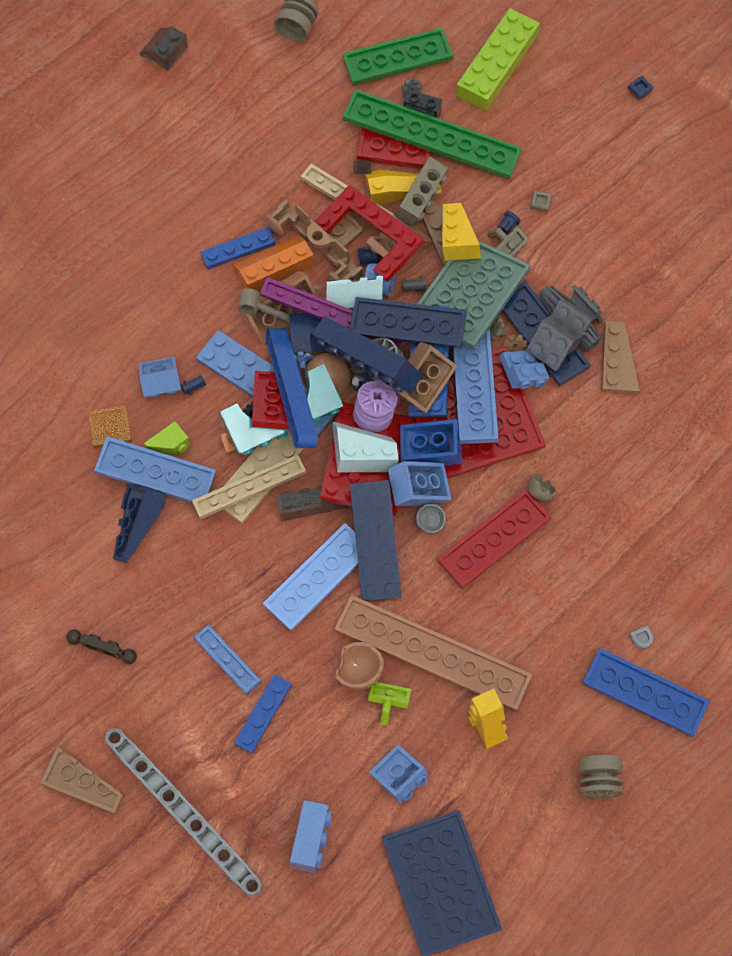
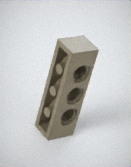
[394,157,448,227]

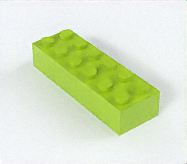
[456,8,540,112]

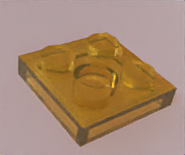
[88,405,132,449]

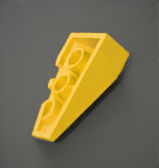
[365,170,442,204]

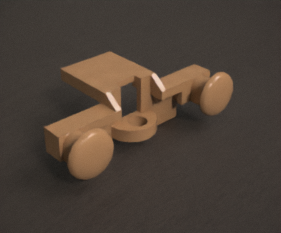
[264,199,364,281]

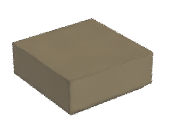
[530,190,552,213]

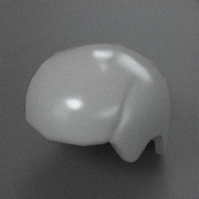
[416,504,446,533]

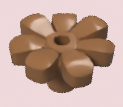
[503,334,527,352]

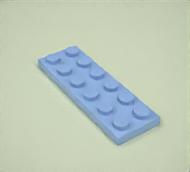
[263,523,358,631]

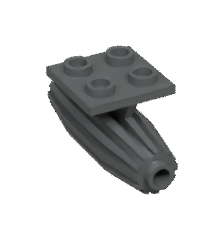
[539,284,603,351]

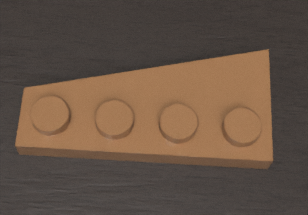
[422,200,448,267]
[602,321,640,394]
[40,746,124,815]

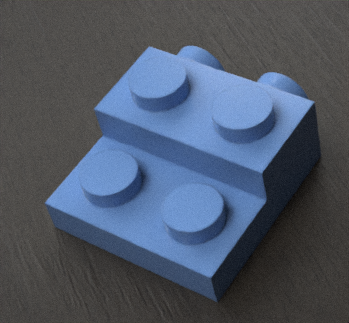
[499,351,550,389]
[369,745,429,803]

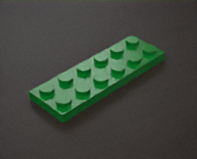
[343,28,453,85]

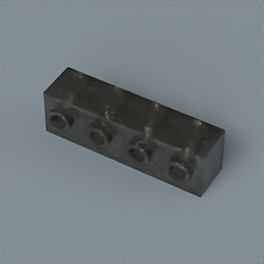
[276,485,352,522]

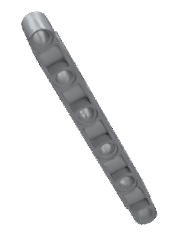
[105,728,262,898]

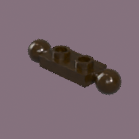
[66,629,137,665]

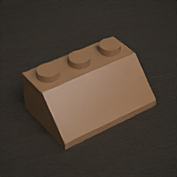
[391,342,457,413]

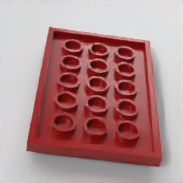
[320,401,414,516]

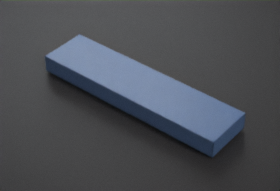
[194,624,261,695]

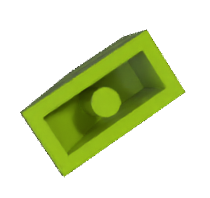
[144,421,190,456]

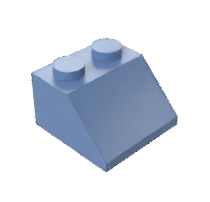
[138,356,181,398]

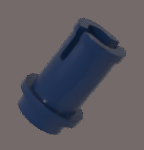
[181,375,206,395]

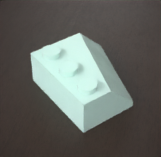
[332,422,398,472]

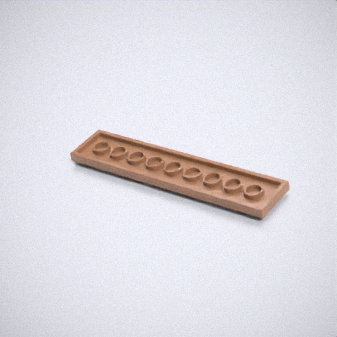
[334,595,532,711]

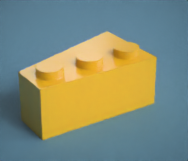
[442,203,481,261]
[467,688,508,749]

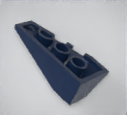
[290,313,327,353]
[113,484,166,563]

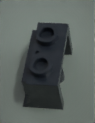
[404,89,442,118]

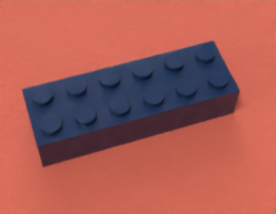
[312,315,422,394]

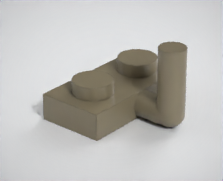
[488,226,529,257]

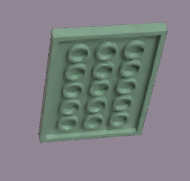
[417,241,531,350]

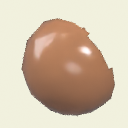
[304,353,352,395]
[335,642,384,690]

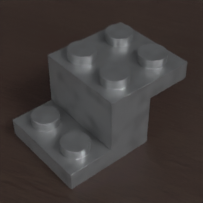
[526,298,593,371]

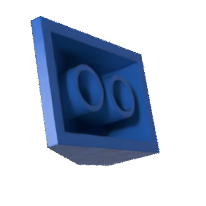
[400,419,462,465]

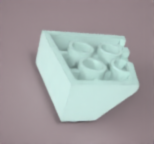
[326,276,383,310]

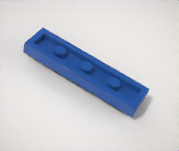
[201,227,275,270]
[234,674,292,754]

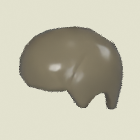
[528,473,557,501]

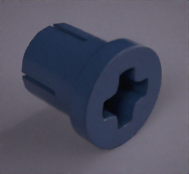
[497,211,521,235]

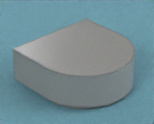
[629,626,653,649]

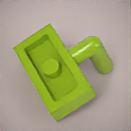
[368,682,412,726]

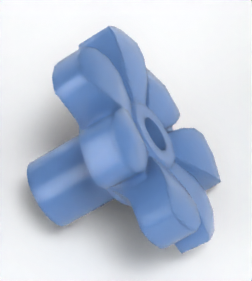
[295,351,313,371]

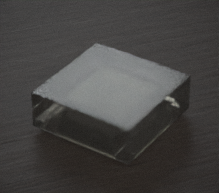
[353,160,372,174]

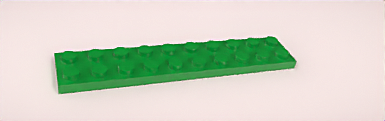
[342,89,522,179]

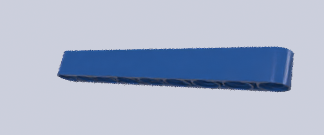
[266,328,317,448]

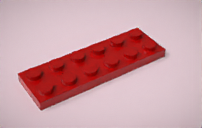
[437,489,551,589]

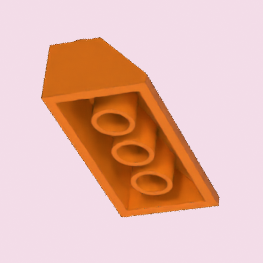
[233,235,314,291]

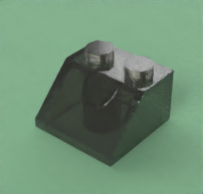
[140,26,188,71]

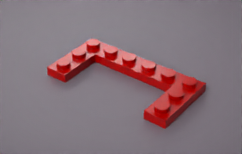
[314,184,425,282]

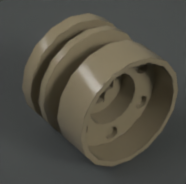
[274,0,319,41]
[579,755,624,799]

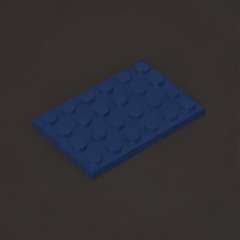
[382,810,502,956]

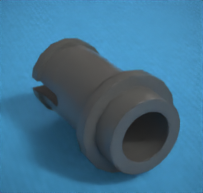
[403,277,426,292]

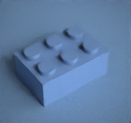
[388,461,452,506]
[290,800,332,874]

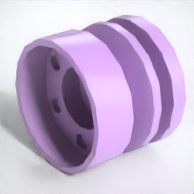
[353,381,397,432]

